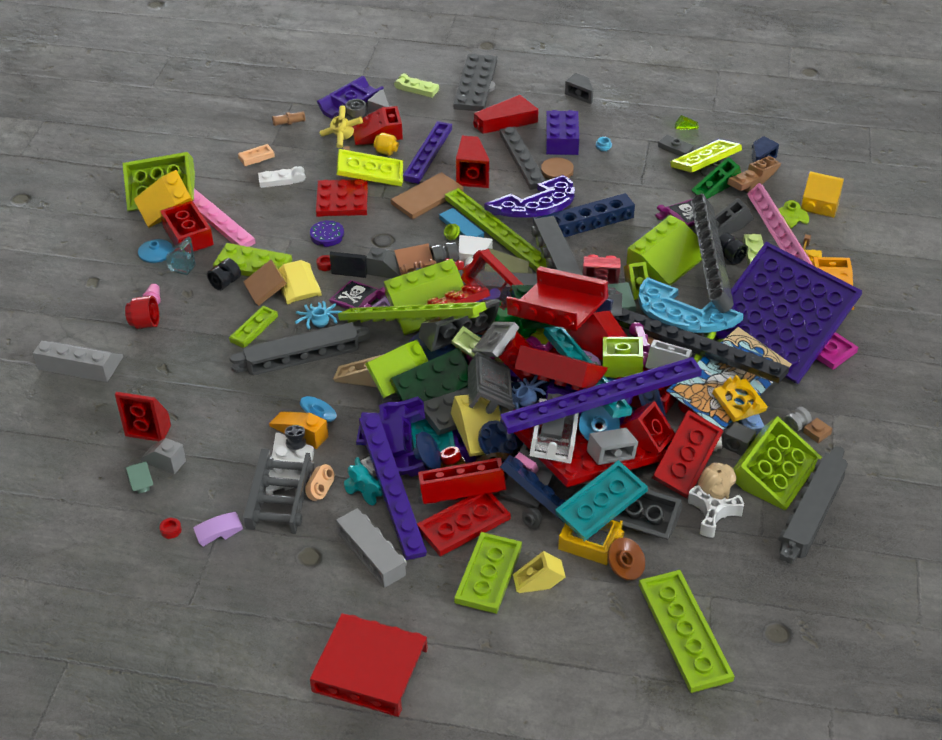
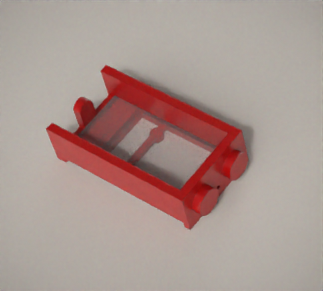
[461,249,524,310]

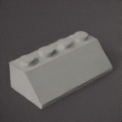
[33,340,123,382]

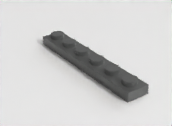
[500,127,546,190]

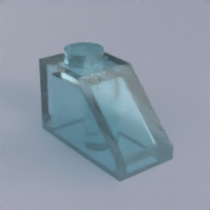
[166,237,196,275]

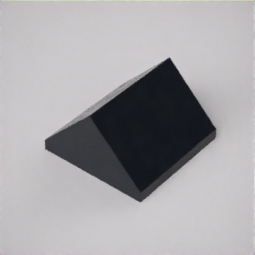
[330,251,367,278]

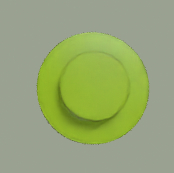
[444,224,460,241]

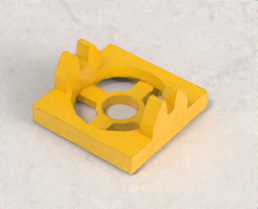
[712,375,768,422]

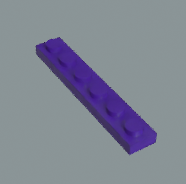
[403,121,452,184]

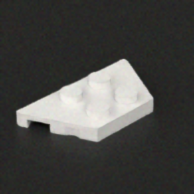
[266,433,314,495]

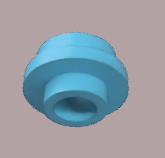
[596,137,612,151]

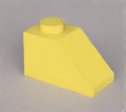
[513,551,566,593]

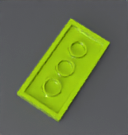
[213,243,292,276]
[454,532,522,614]

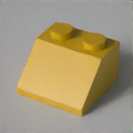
[801,171,844,218]

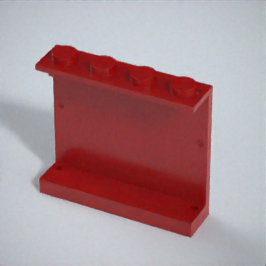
[506,266,608,331]
[310,613,428,717]

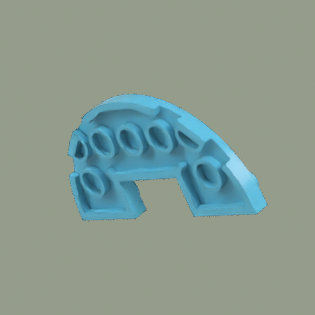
[638,277,744,333]

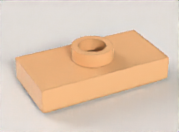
[238,144,275,166]

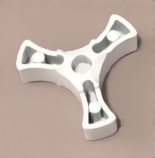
[688,485,744,537]

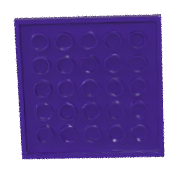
[715,241,862,384]

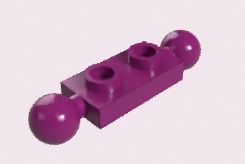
[629,322,650,367]

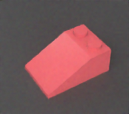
[583,255,621,284]

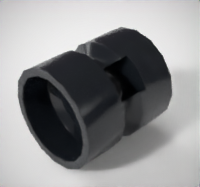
[720,233,748,265]
[207,258,241,291]

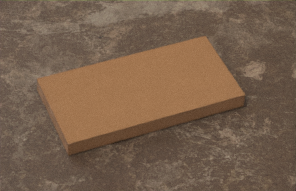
[391,172,463,219]

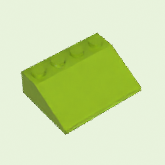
[122,152,195,212]
[626,215,702,286]
[384,259,464,336]
[733,416,822,510]

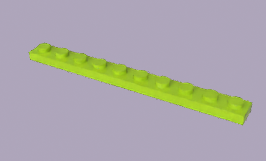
[445,188,547,272]
[338,302,487,323]

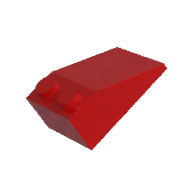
[115,392,171,442]

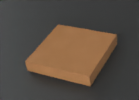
[243,260,287,306]

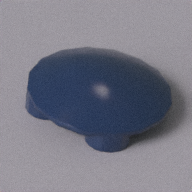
[478,420,518,454]
[413,432,442,470]

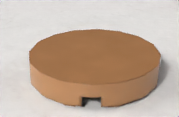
[541,158,574,179]

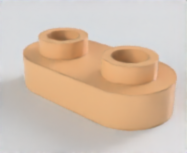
[305,464,335,501]

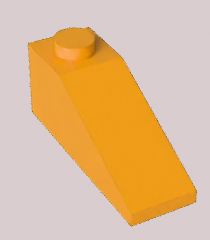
[269,412,328,449]

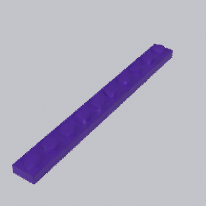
[500,357,702,434]

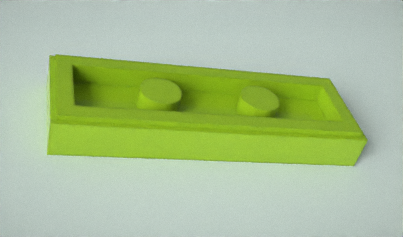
[229,306,278,348]

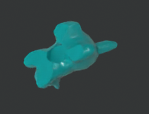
[344,457,383,506]

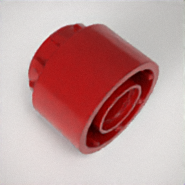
[125,295,160,329]

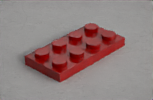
[651,410,724,499]
[417,493,511,557]

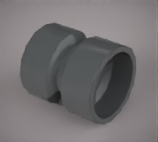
[345,99,366,121]
[430,242,459,264]

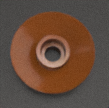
[608,538,645,580]

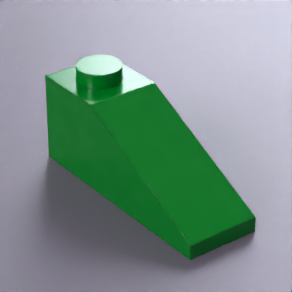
[692,157,741,199]

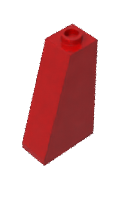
[473,95,539,134]

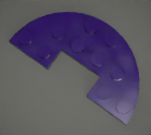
[484,175,575,218]

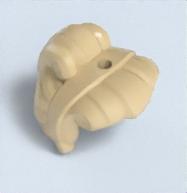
[698,463,736,499]

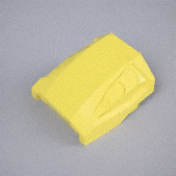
[278,260,322,305]

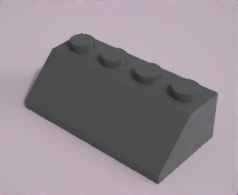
[419,299,500,352]
[612,490,683,540]

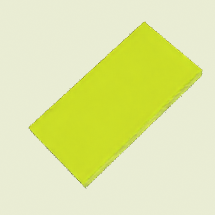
[670,139,742,172]
[336,149,403,187]

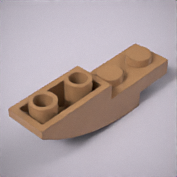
[727,156,781,192]

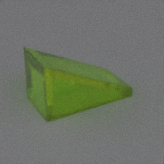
[675,115,699,129]

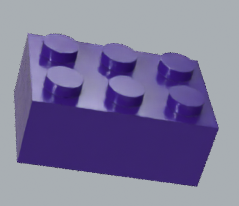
[546,110,579,155]

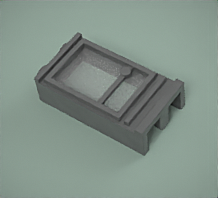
[468,352,515,414]

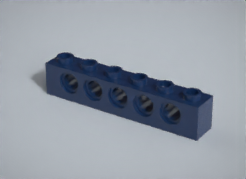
[533,193,635,237]

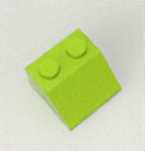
[603,337,643,378]

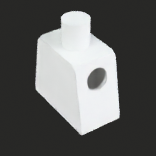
[459,235,493,269]

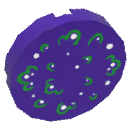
[310,220,345,247]

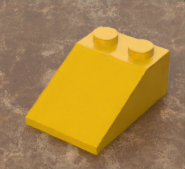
[134,170,192,228]

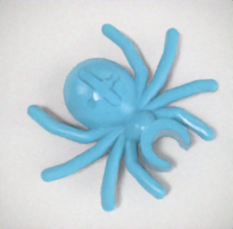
[295,301,342,329]

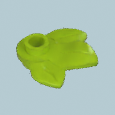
[778,200,809,229]

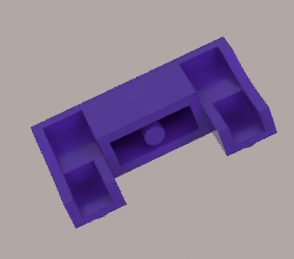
[379,396,428,477]

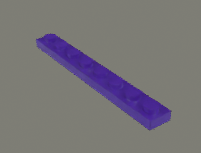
[359,415,427,560]

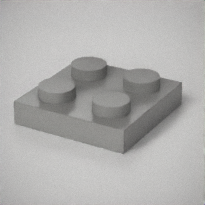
[472,322,519,357]

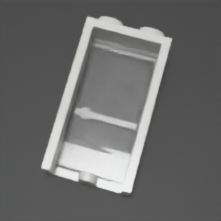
[529,398,579,463]

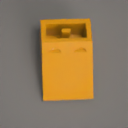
[812,257,854,310]

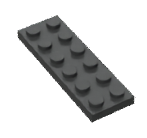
[453,54,497,111]

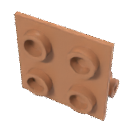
[394,244,436,275]

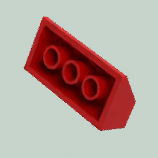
[514,345,608,391]

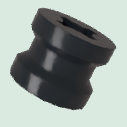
[285,425,306,450]

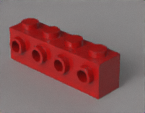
[418,458,506,504]

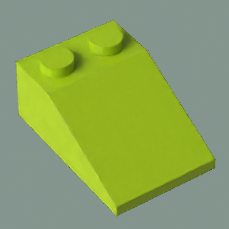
[365,340,428,399]

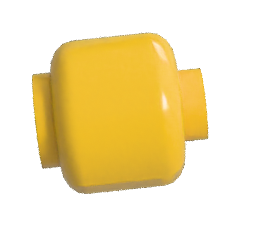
[374,133,399,156]

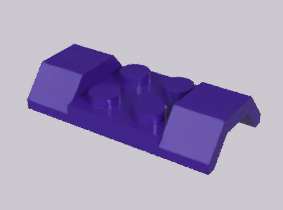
[317,76,384,119]

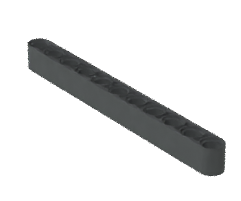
[691,194,734,313]

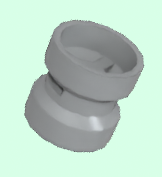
[783,407,812,433]

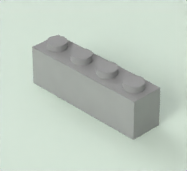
[336,508,407,588]

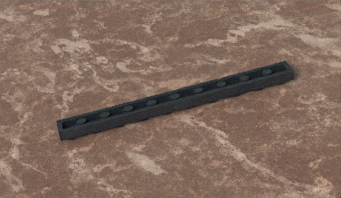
[614,308,789,383]

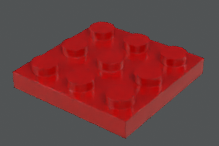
[316,179,368,217]
[425,284,491,305]

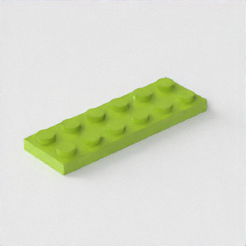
[639,570,735,693]

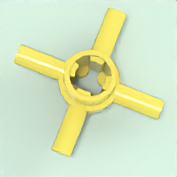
[320,106,363,148]

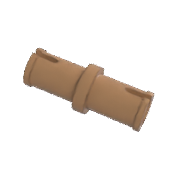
[272,111,305,126]

